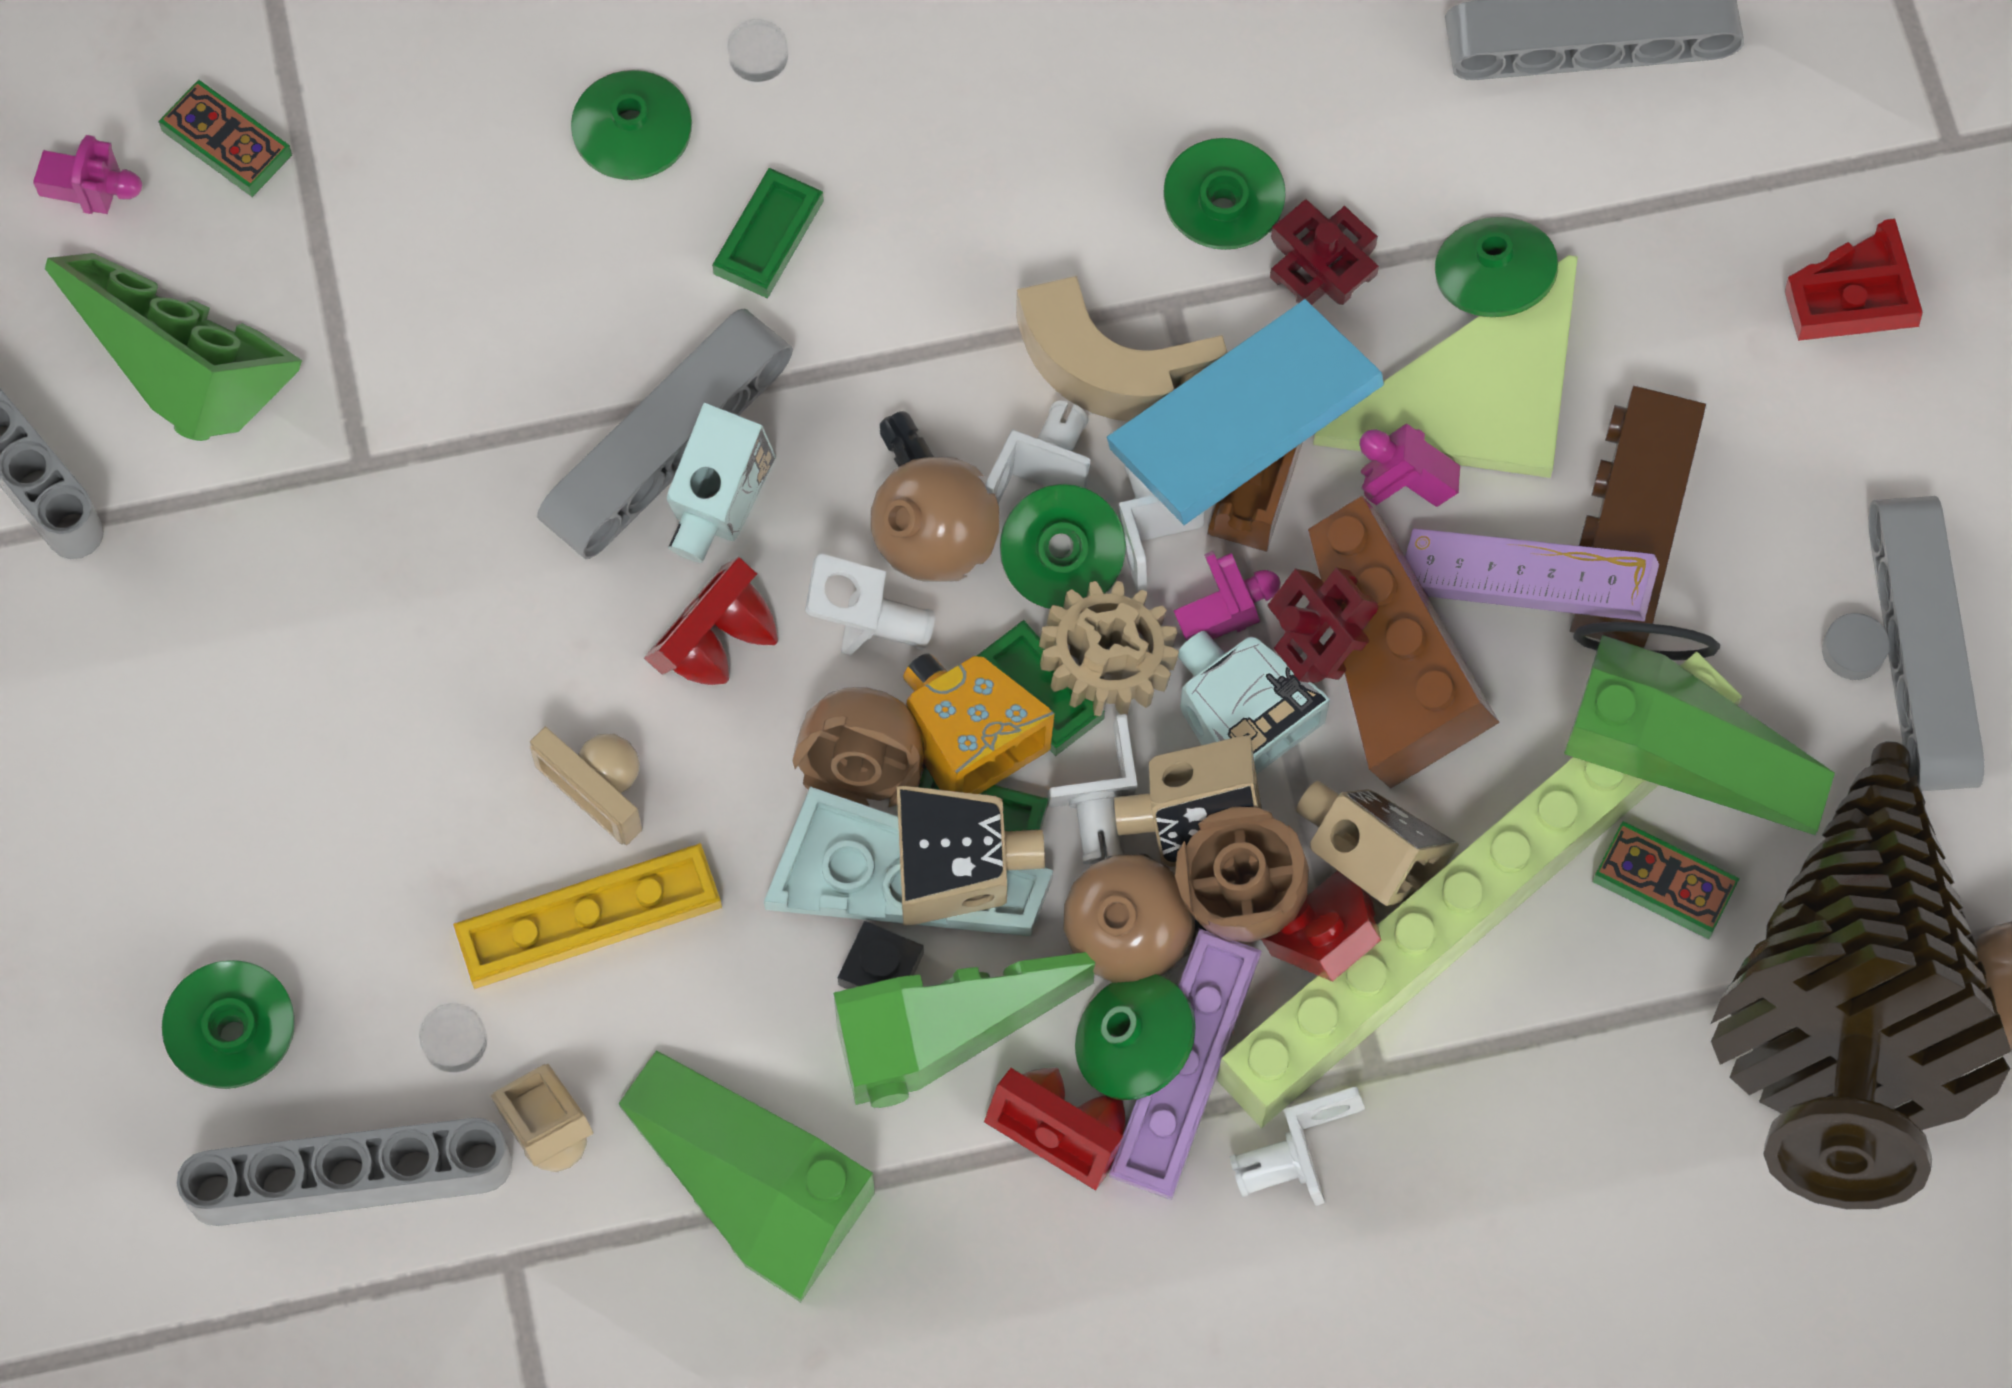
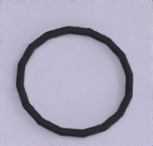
[1573,622,1720,660]

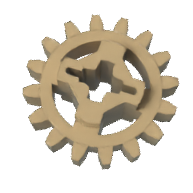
[1039,581,1179,716]

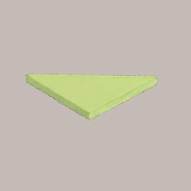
[1313,255,1578,478]

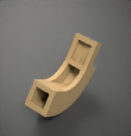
[1016,276,1228,422]

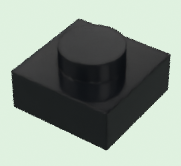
[837,921,924,989]

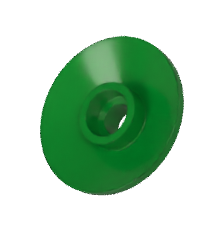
[571,70,692,180]
[1163,138,1286,250]
[1435,217,1558,317]
[1000,484,1126,609]
[162,960,295,1089]
[1075,974,1196,1100]

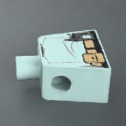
[667,403,776,563]
[1178,631,1330,774]

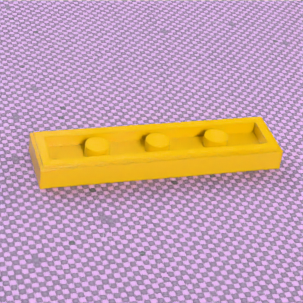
[453,843,722,989]

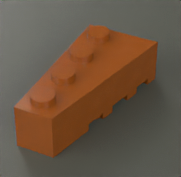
[1308,496,1500,789]

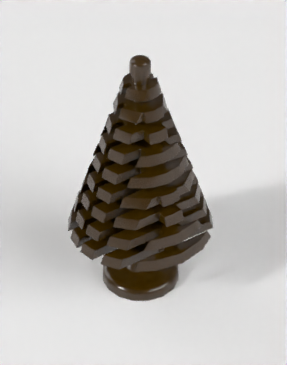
[1711,741,2011,1210]

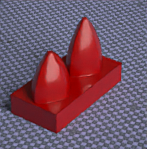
[644,557,778,685]
[984,1067,1125,1191]

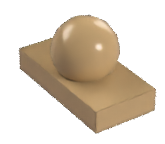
[529,726,642,846]
[491,1064,594,1172]

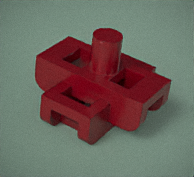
[1270,199,1379,305]
[1267,567,1378,683]

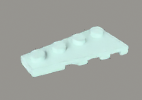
[764,787,1053,936]

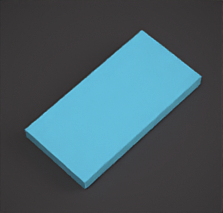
[1107,299,1384,525]

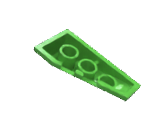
[45,253,302,441]
[1564,635,1835,835]
[833,952,1095,1108]
[619,1050,875,1303]

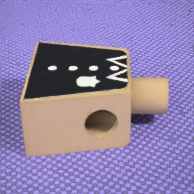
[1114,735,1262,867]
[1296,781,1459,906]
[897,786,1045,925]

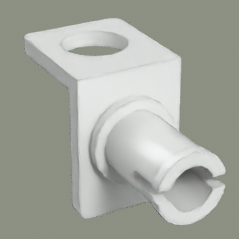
[985,401,1090,504]
[1119,465,1204,593]
[805,554,935,655]
[1047,714,1137,864]
[1229,1087,1365,1206]

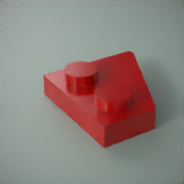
[1785,218,1923,341]
[1261,870,1381,982]

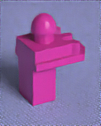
[33,135,142,214]
[1359,423,1460,507]
[1174,551,1281,641]

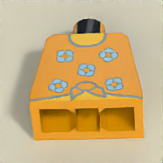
[903,653,1054,794]

